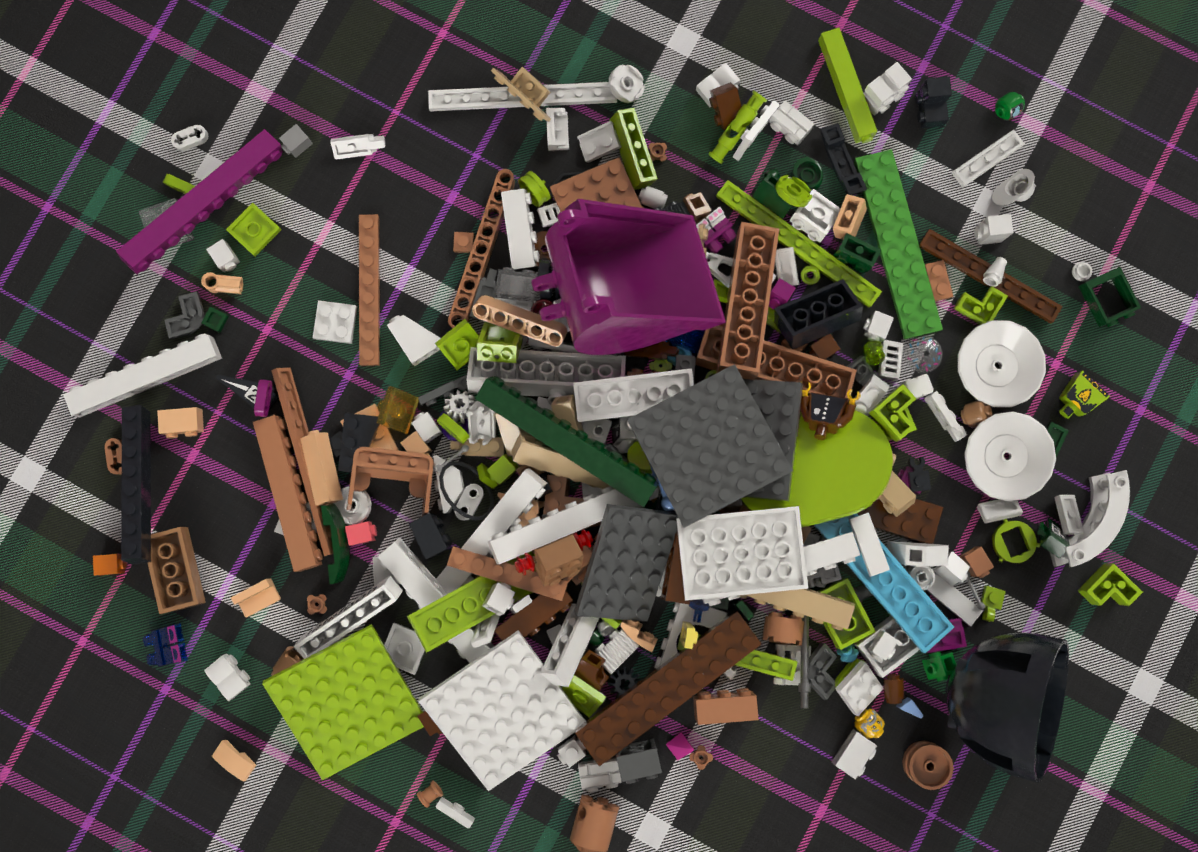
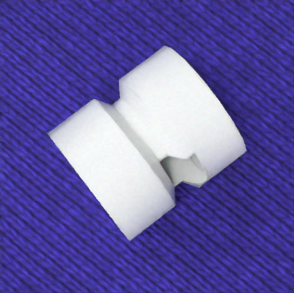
[905,565,936,590]

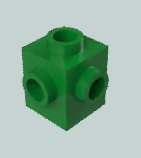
[922,651,956,682]

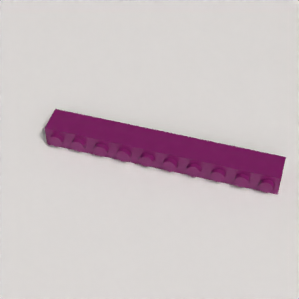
[116,129,283,274]

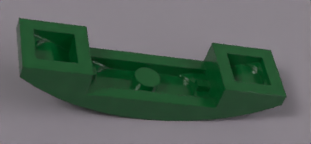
[321,504,350,584]

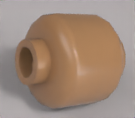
[961,401,992,428]

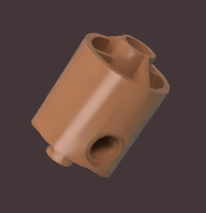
[570,794,620,852]

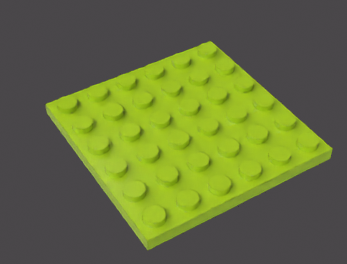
[262,624,424,780]

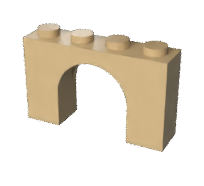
[495,394,584,456]

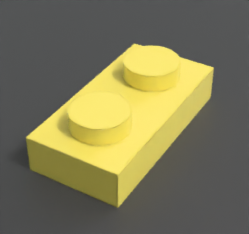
[680,621,698,649]

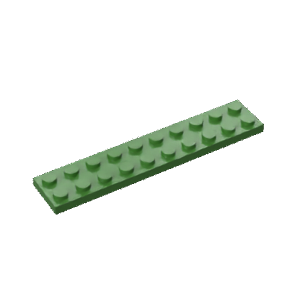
[854,149,943,340]

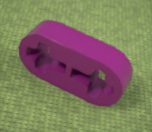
[254,379,272,417]

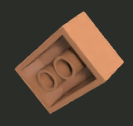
[693,688,759,725]

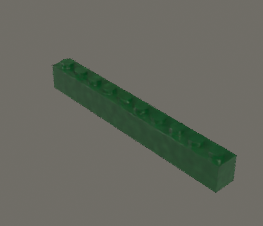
[475,376,660,507]

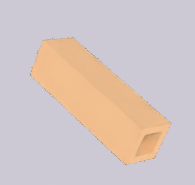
[300,430,343,506]

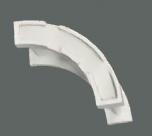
[1050,470,1130,567]

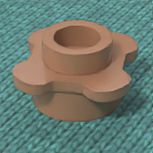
[648,143,667,162]
[307,594,327,614]
[689,745,713,770]

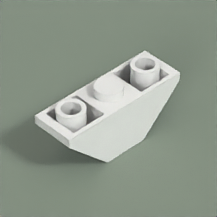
[433,455,465,514]
[887,541,949,566]

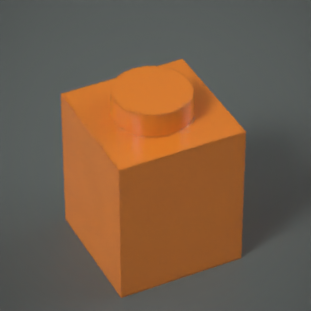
[93,554,127,576]

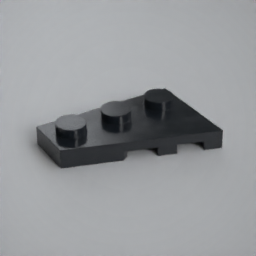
[338,413,384,472]

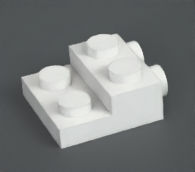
[790,189,841,243]

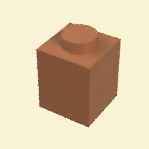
[959,547,994,578]

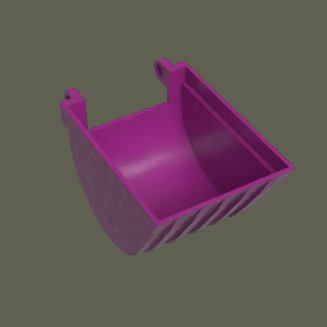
[531,199,726,355]

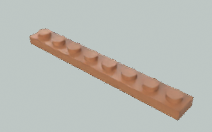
[359,214,380,366]

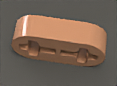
[105,438,122,475]

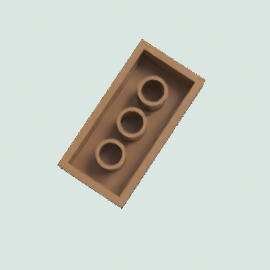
[148,527,206,614]

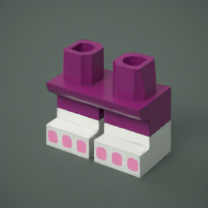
[696,207,737,254]

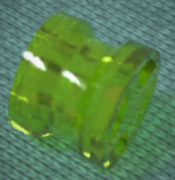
[863,341,885,365]

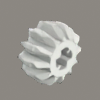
[444,390,475,424]

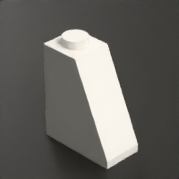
[387,315,440,366]

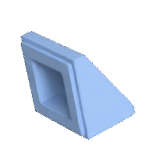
[896,697,923,718]

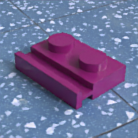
[927,618,967,653]

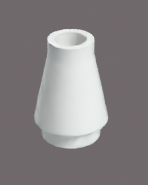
[983,257,1007,287]

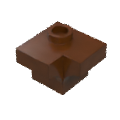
[574,650,609,691]

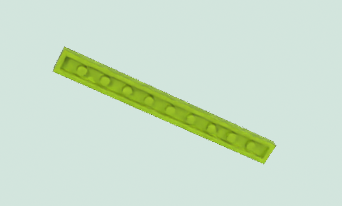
[716,180,882,308]

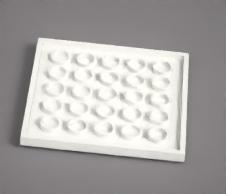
[418,630,586,791]

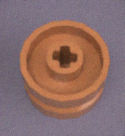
[902,741,954,790]

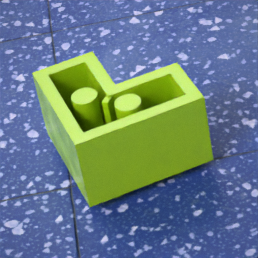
[869,384,916,442]
[1078,563,1143,606]

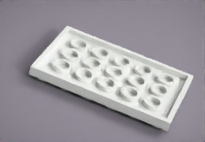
[676,506,808,601]

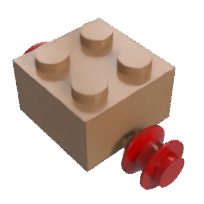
[514,529,593,586]

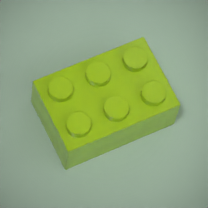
[818,578,876,650]

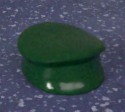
[791,157,823,192]

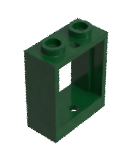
[1078,267,1141,327]

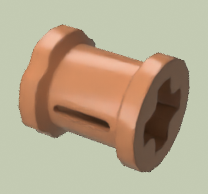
[417,781,444,808]

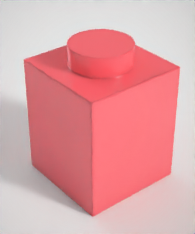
[345,521,377,546]

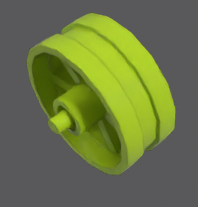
[518,171,550,207]

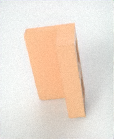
[231,579,281,617]

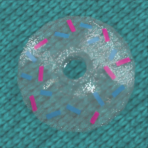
[904,335,943,373]

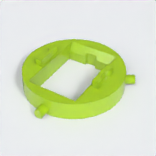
[992,519,1040,563]

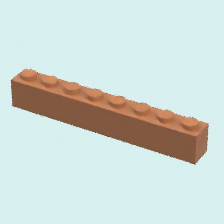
[253,415,323,572]

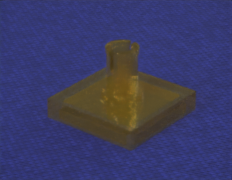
[376,386,419,434]

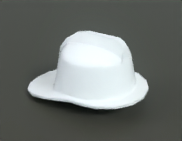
[992,169,1036,206]

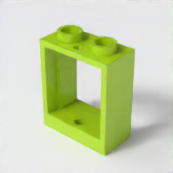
[477,322,523,363]

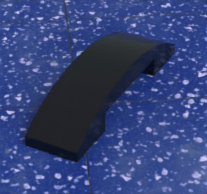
[820,123,867,196]

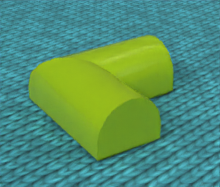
[954,286,1008,325]

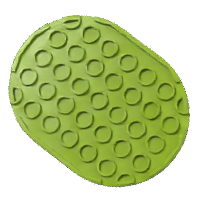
[741,410,893,527]

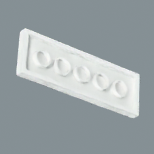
[573,368,694,422]

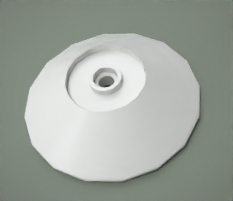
[958,320,1046,407]
[964,412,1056,501]

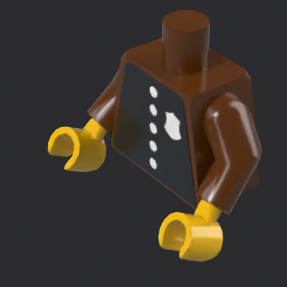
[800,382,861,440]

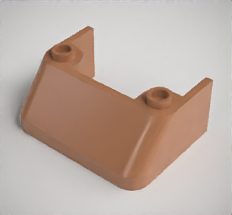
[347,447,433,517]

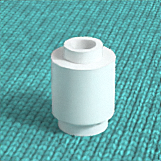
[638,186,668,209]

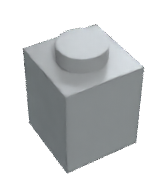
[279,124,313,158]

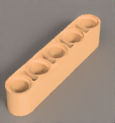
[472,295,567,346]

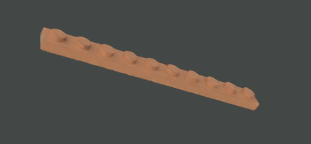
[271,368,333,556]

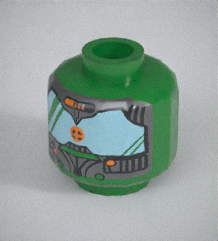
[995,92,1025,121]

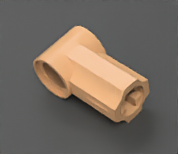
[201,272,243,294]

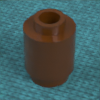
[884,674,904,704]

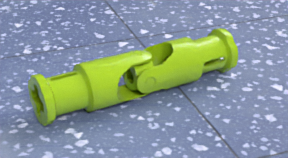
[708,90,767,164]

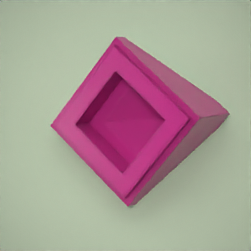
[666,732,694,760]

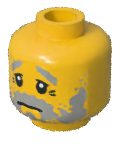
[855,709,885,739]

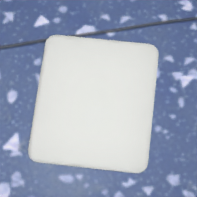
[547,625,561,645]

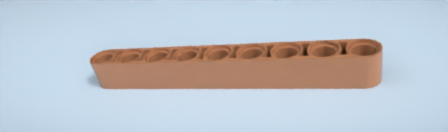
[448,169,515,329]

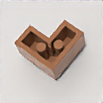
[543,475,584,515]

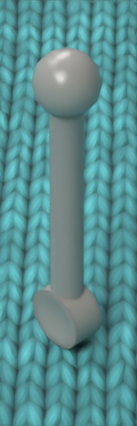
[435,445,469,473]
[966,572,985,610]

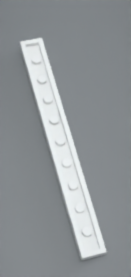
[428,82,617,111]

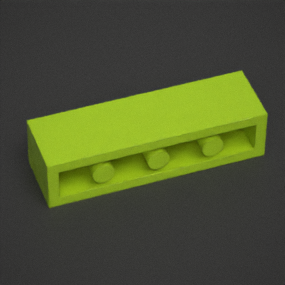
[610,108,658,190]

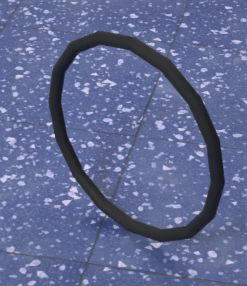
[439,461,494,521]

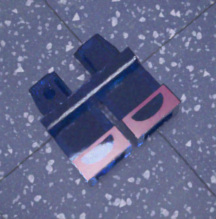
[143,624,188,666]

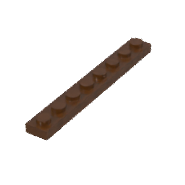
[919,229,1063,324]

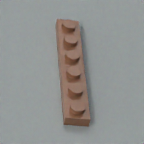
[447,546,568,601]

